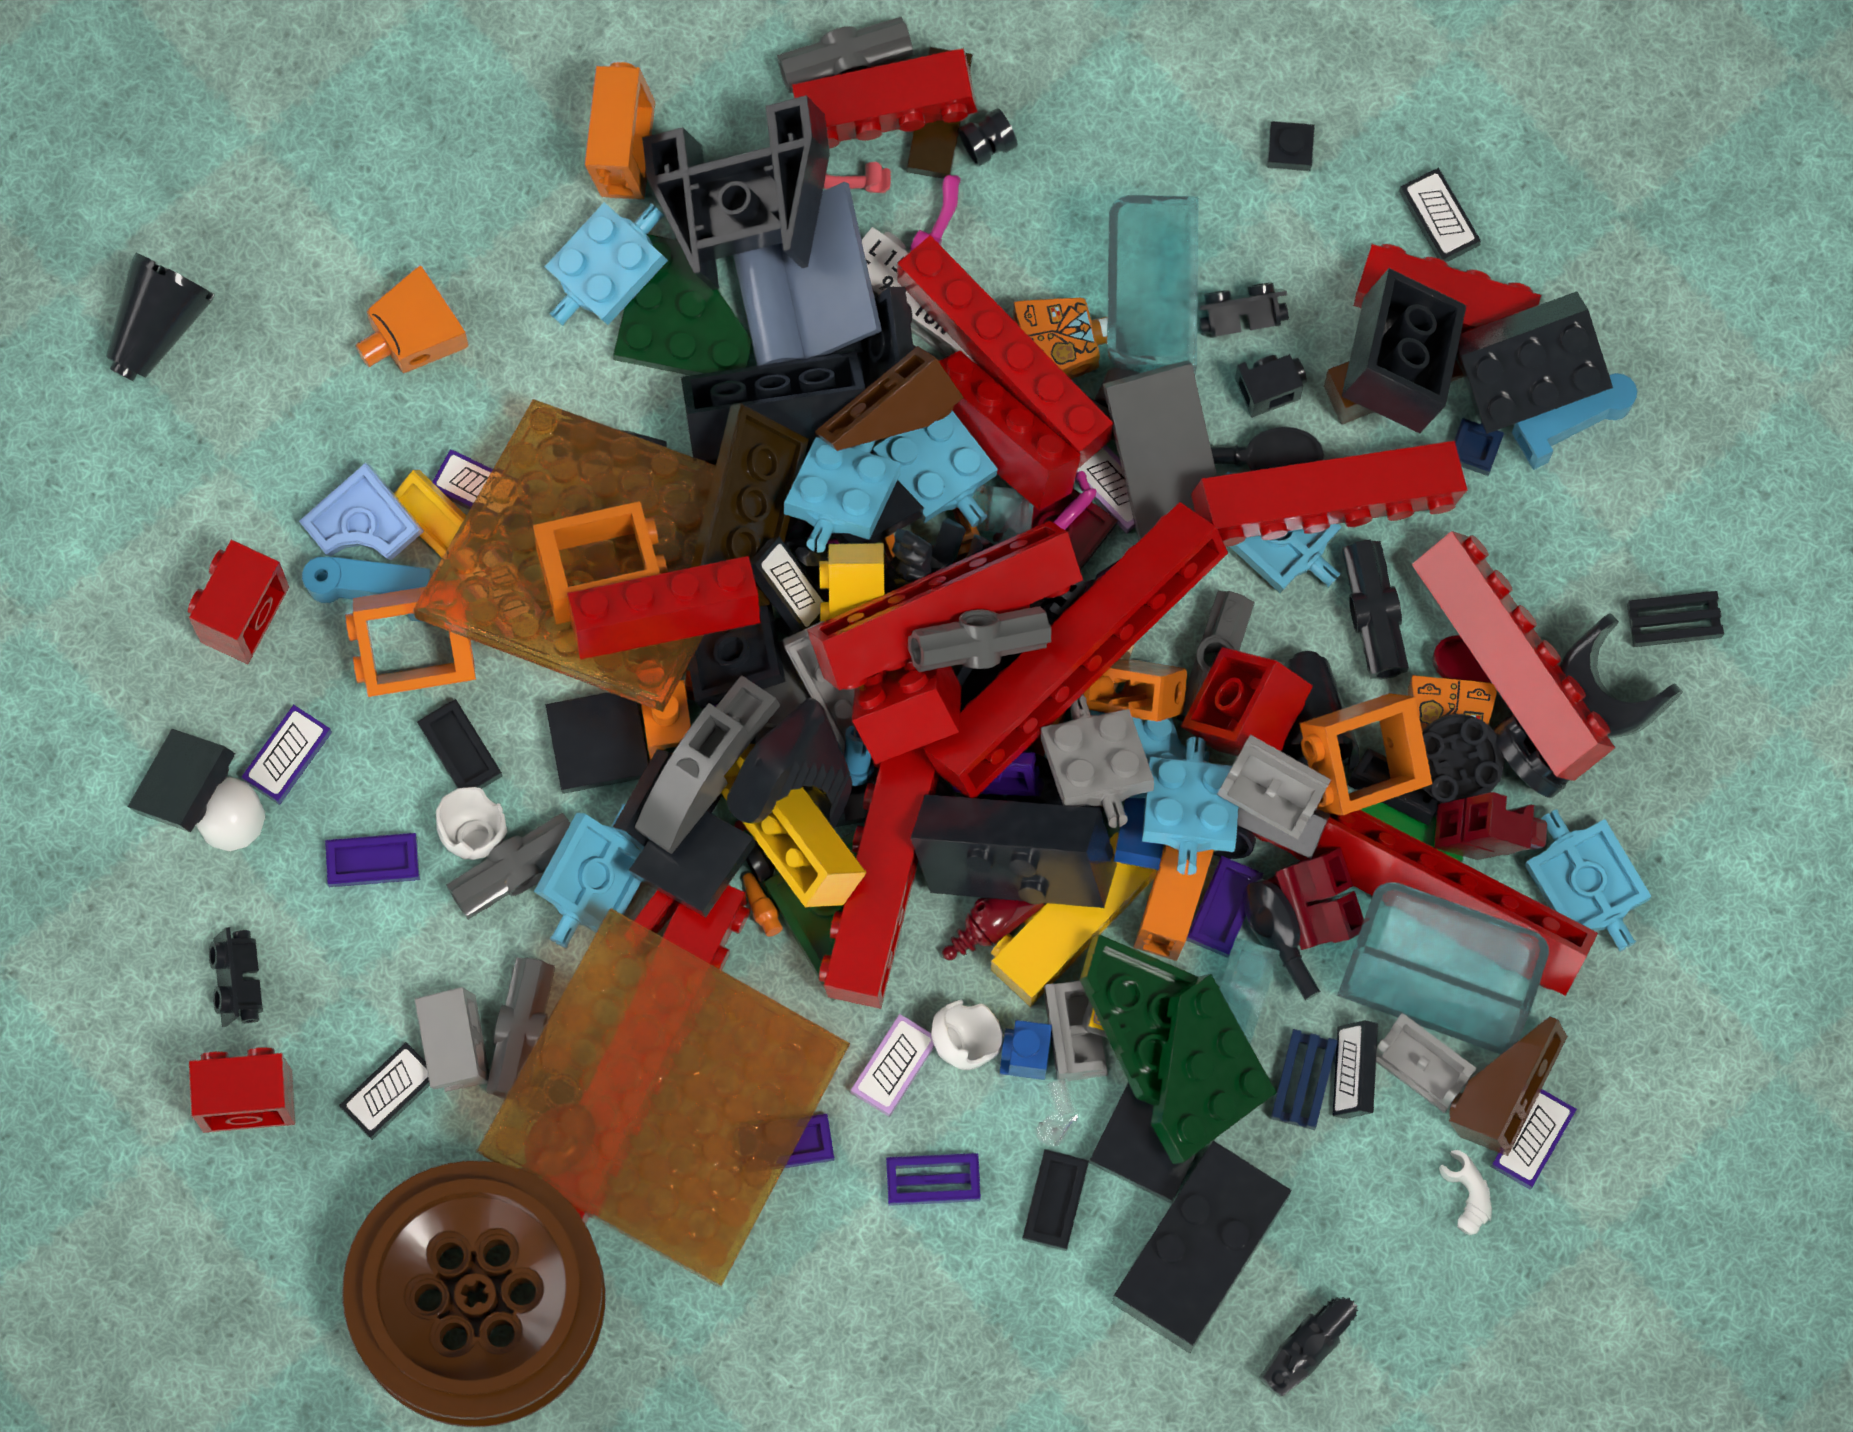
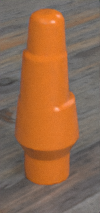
[742,873,783,937]

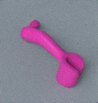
[910,175,961,251]
[1053,471,1097,530]

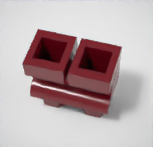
[1434,792,1547,860]
[1268,847,1367,950]

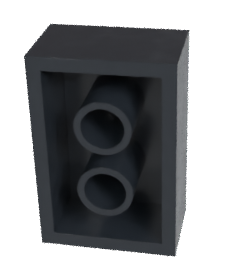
[1342,268,1467,433]
[1457,291,1613,434]

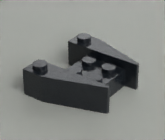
[642,95,830,290]

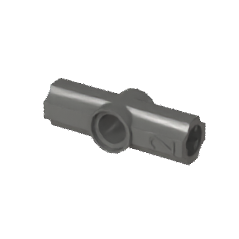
[777,17,913,94]
[1177,590,1255,721]
[908,606,1051,672]
[446,813,571,920]
[486,958,555,1101]

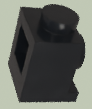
[1235,354,1307,418]

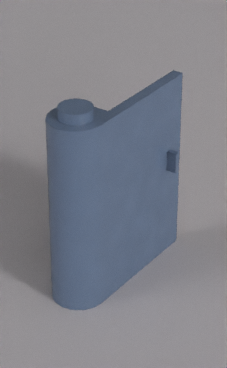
[734,182,882,366]

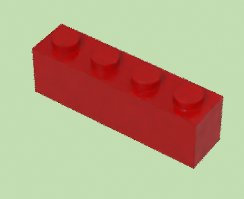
[792,48,978,149]
[1353,244,1542,333]
[938,350,1081,511]
[567,556,760,660]

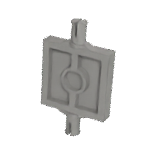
[1041,695,1154,828]

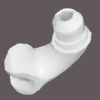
[1440,1150,1492,1236]

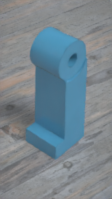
[1512,373,1637,470]
[302,556,436,623]

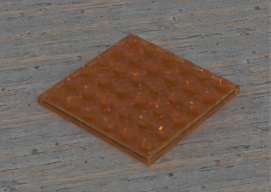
[413,399,716,712]
[475,908,850,1287]

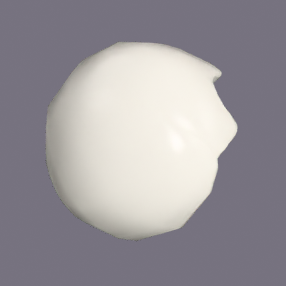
[196,776,265,851]
[436,787,507,860]
[931,1000,1004,1070]

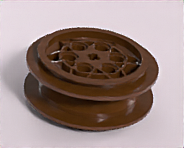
[342,1161,606,1427]

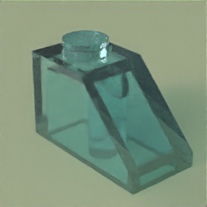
[1220,937,1280,1044]

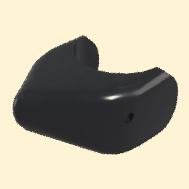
[1559,613,1683,738]
[727,698,852,829]

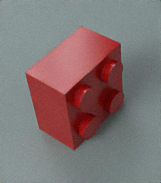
[188,539,290,665]
[1181,647,1313,757]
[852,658,961,764]
[189,1047,295,1133]

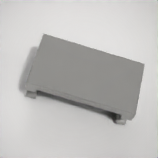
[1217,735,1331,840]
[1044,981,1108,1083]
[415,987,490,1092]
[1376,1013,1476,1113]

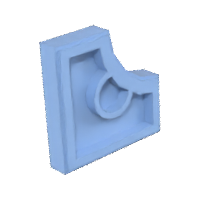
[299,463,424,560]

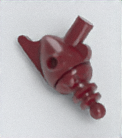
[942,898,1044,961]

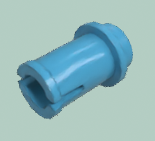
[844,726,874,786]

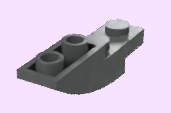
[635,675,780,854]

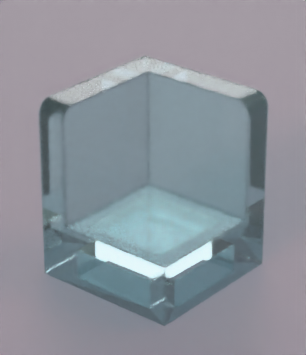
[973,484,1033,534]

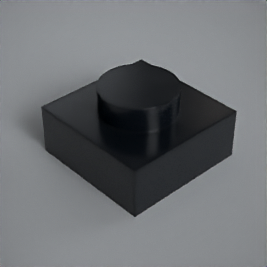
[1267,121,1315,171]

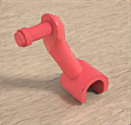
[823,162,891,193]

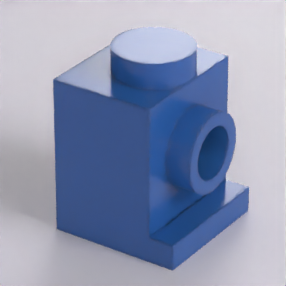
[999,1020,1052,1080]

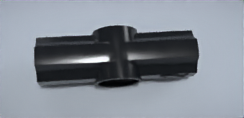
[1342,539,1409,680]

